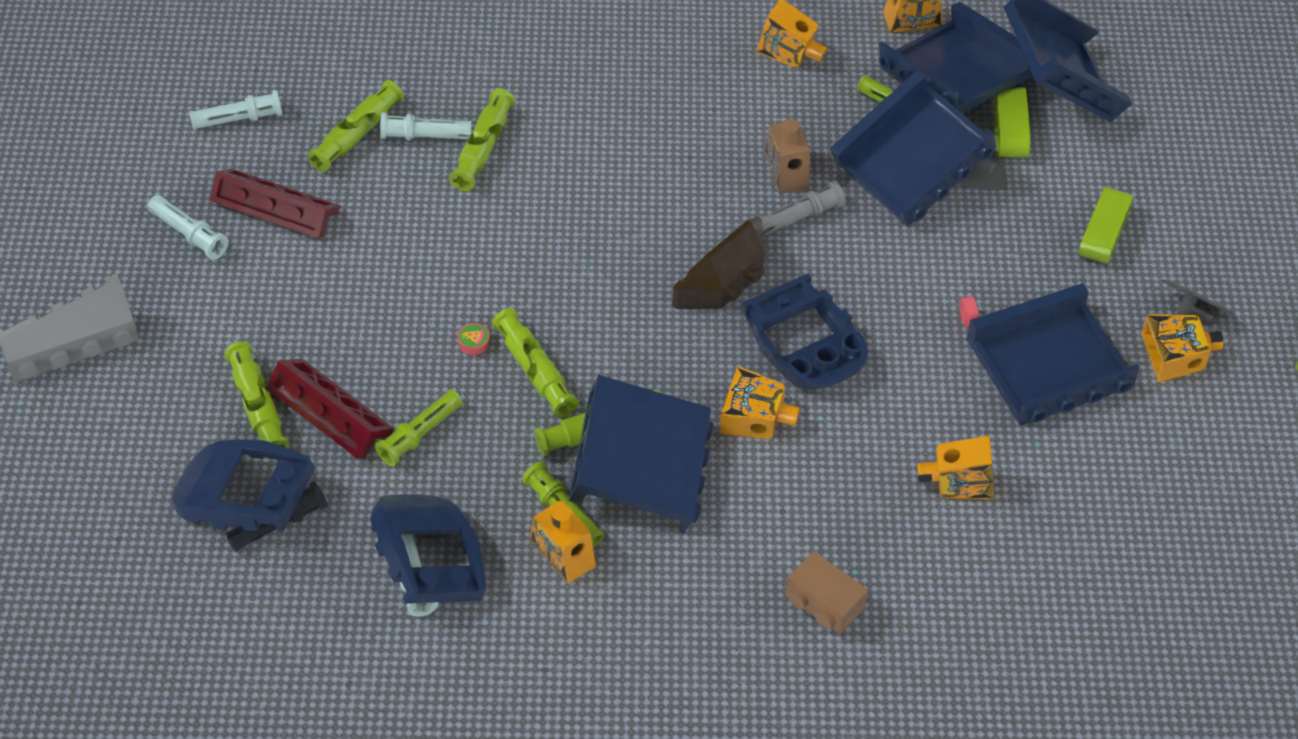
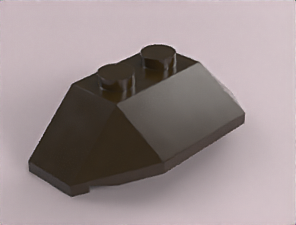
[672,217,765,309]

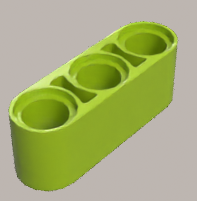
[993,87,1030,158]
[1078,186,1134,265]

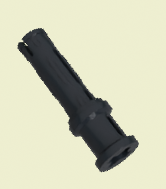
[225,481,328,552]

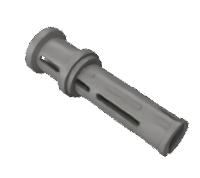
[760,181,845,237]

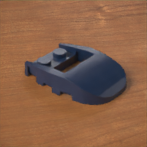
[743,273,868,390]
[172,440,315,531]
[370,494,487,604]

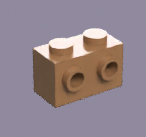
[785,551,868,635]

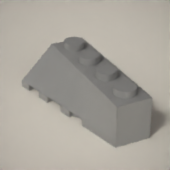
[0,273,139,382]

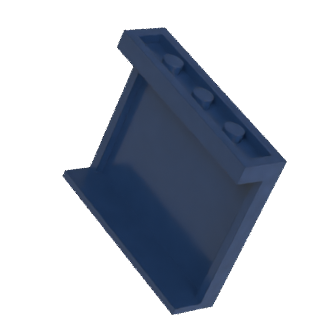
[1003,0,1132,122]
[879,1,1033,114]
[830,69,996,228]
[966,283,1139,426]
[569,374,714,534]

